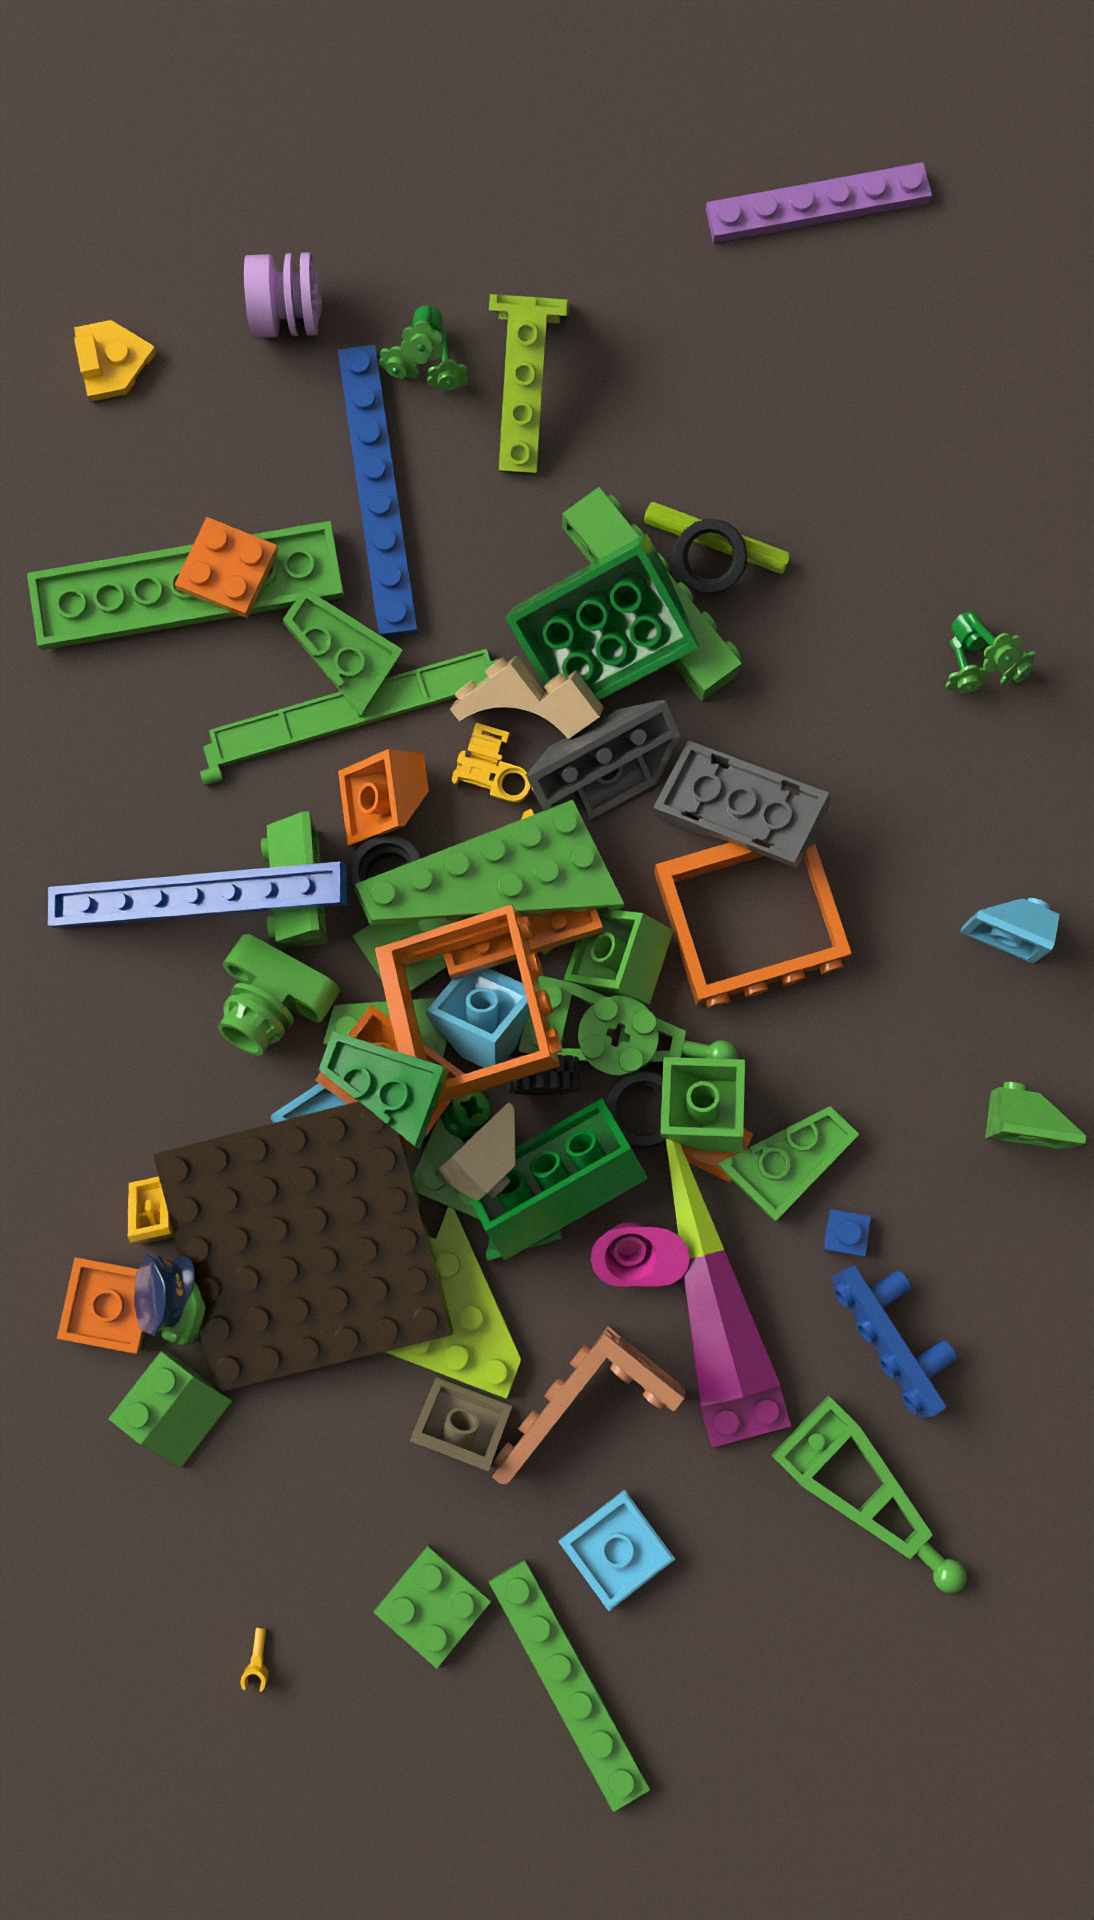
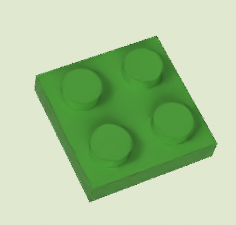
[373,1544,491,1669]

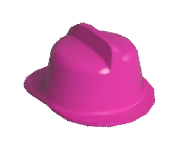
[590,1222,690,1287]

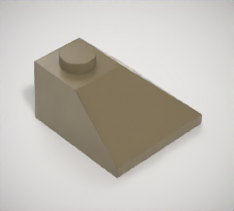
[434,1102,515,1201]

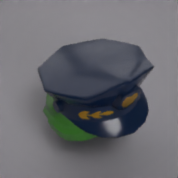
[134,1254,206,1345]

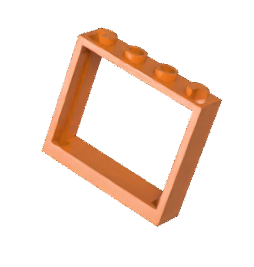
[654,841,852,1008]
[375,904,562,1104]

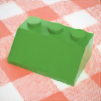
[261,811,328,949]

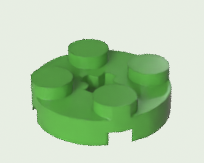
[578,995,659,1077]

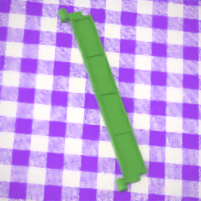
[200,649,499,786]

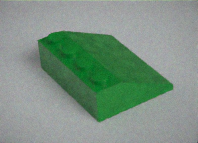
[505,533,699,700]

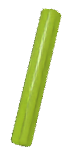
[644,502,790,574]

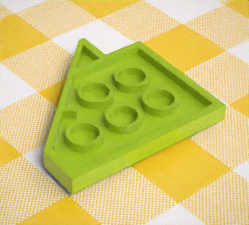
[385,1206,521,1399]

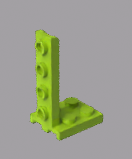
[489,294,570,473]

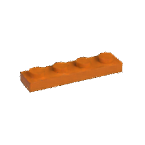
[443,908,603,980]

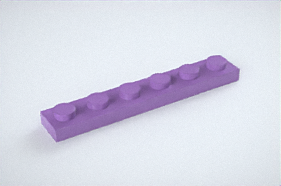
[706,162,932,243]

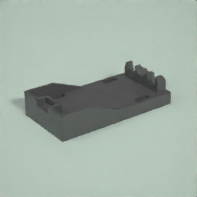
[653,740,832,868]

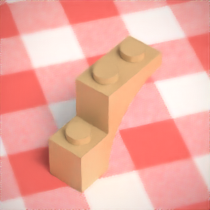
[450,655,604,739]

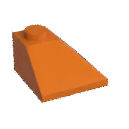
[338,749,429,847]

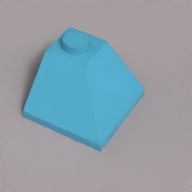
[960,898,1060,964]
[426,968,530,1068]

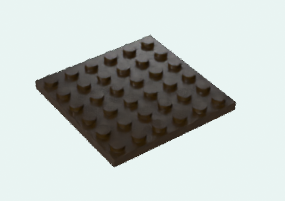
[153,1101,454,1392]

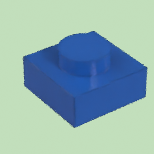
[823,1209,871,1257]

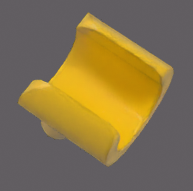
[240,1628,269,1692]

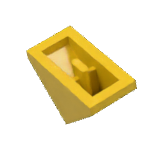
[128,1176,174,1245]

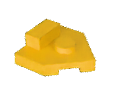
[74,320,157,402]

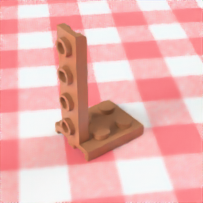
[492,1325,685,1484]

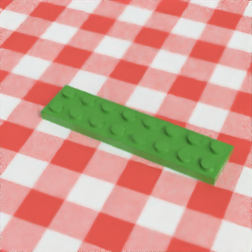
[27,521,344,650]

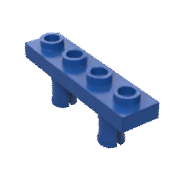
[830,1265,958,1418]

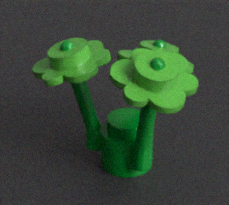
[379,305,468,391]
[945,611,1036,693]

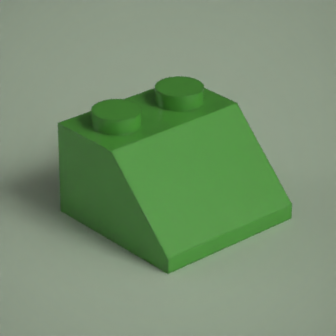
[564,908,674,1005]
[660,1057,745,1153]
[109,1350,233,1468]

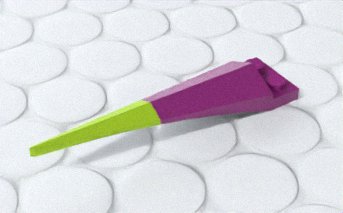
[665,1138,791,1448]

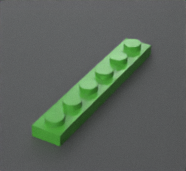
[489,1559,650,1812]

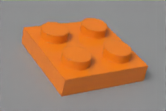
[174,517,279,619]
[57,1257,145,1354]

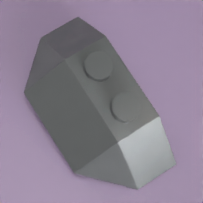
[526,700,681,821]

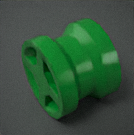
[442,1092,490,1138]

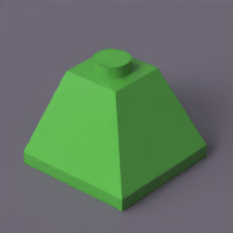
[985,1082,1086,1151]

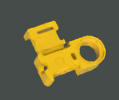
[452,722,532,803]

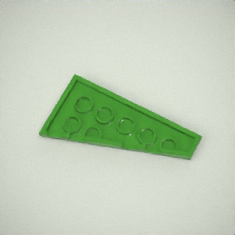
[354,800,624,925]

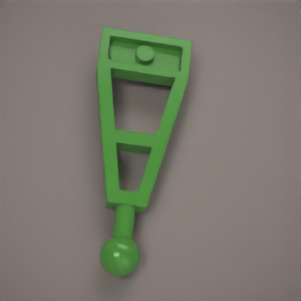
[518,976,738,1064]
[771,1396,967,1594]

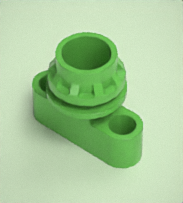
[218,934,341,1056]

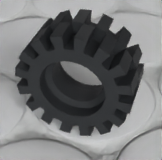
[507,1054,580,1095]

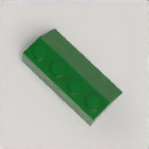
[470,1098,648,1260]

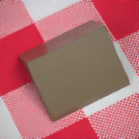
[410,1377,512,1471]

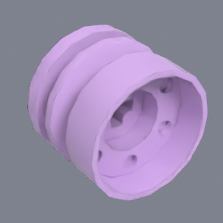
[244,252,322,338]

